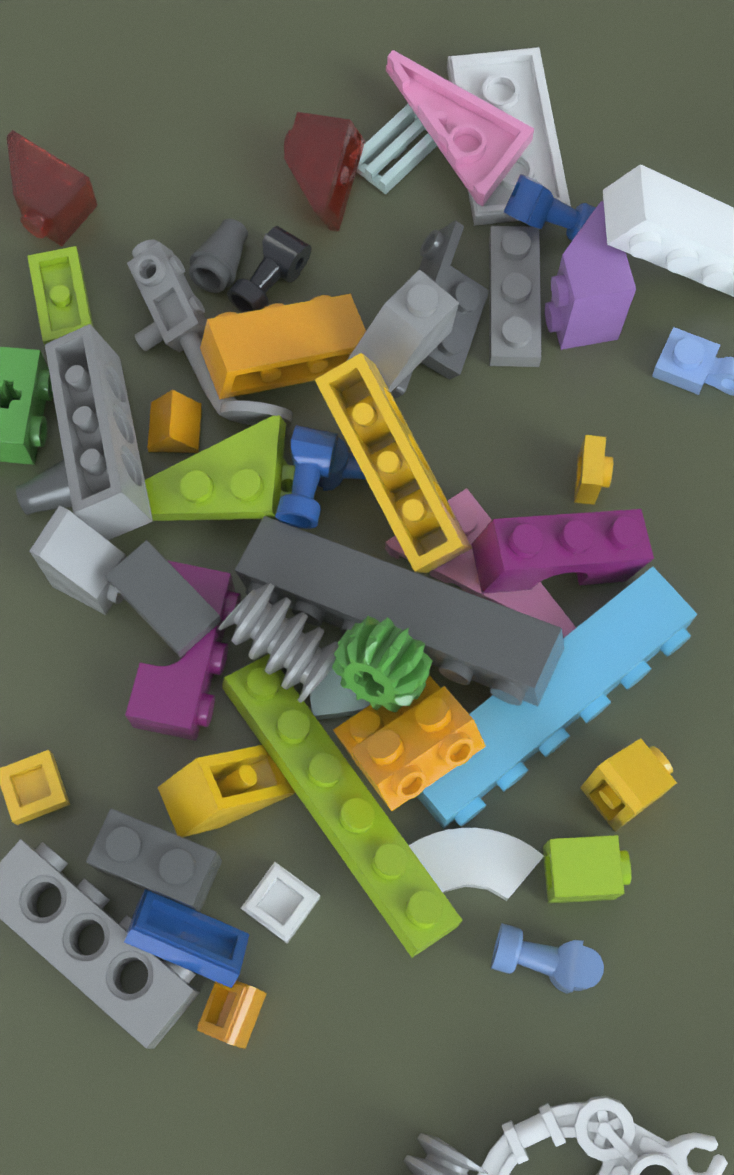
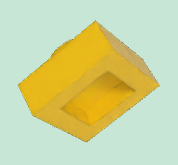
[574,435,613,505]
[0,750,70,825]

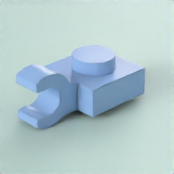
[652,327,734,396]

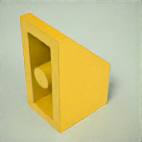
[580,738,677,832]
[158,745,296,838]

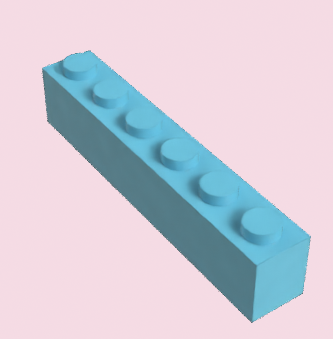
[416,566,697,829]

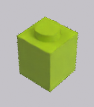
[543,835,631,903]

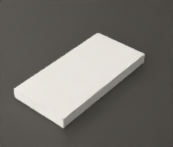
[447,47,571,226]

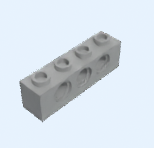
[45,324,153,540]
[0,839,200,1049]

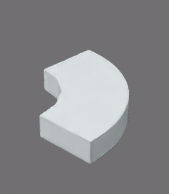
[409,828,544,901]

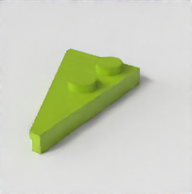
[145,415,286,521]

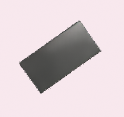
[105,540,221,658]

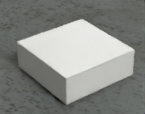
[241,862,321,943]

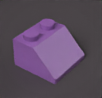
[545,201,636,350]

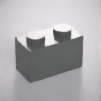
[86,808,222,912]

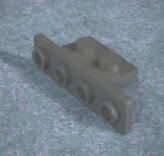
[391,220,489,399]

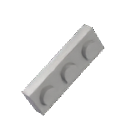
[489,226,541,367]

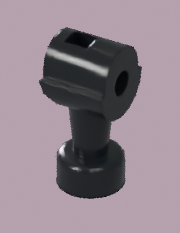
[227,226,312,313]

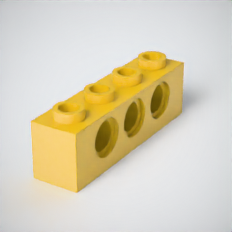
[315,353,473,574]

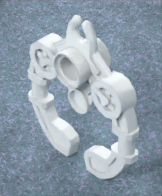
[477,1095,728,1175]

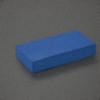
[124,889,249,988]

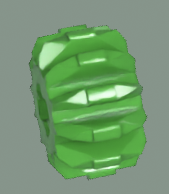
[332,616,433,713]

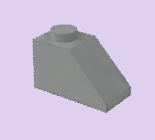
[347,270,459,393]
[29,505,126,615]

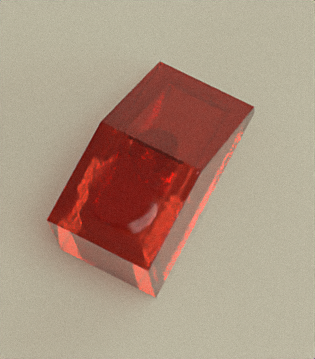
[284,112,365,232]
[7,130,98,246]

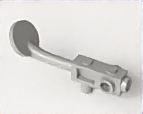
[127,240,293,426]

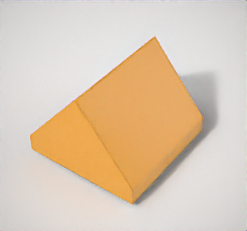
[147,389,202,453]
[197,981,267,1049]

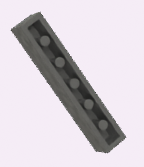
[235,516,564,706]

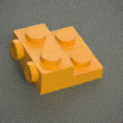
[333,675,486,811]

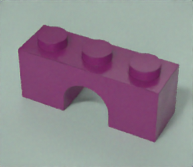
[471,509,654,594]
[125,560,241,741]

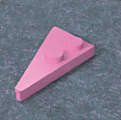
[386,50,534,206]
[385,488,576,638]

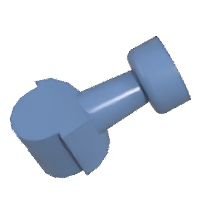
[491,923,604,994]

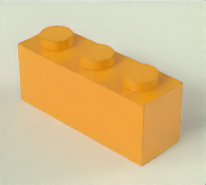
[200,294,366,400]

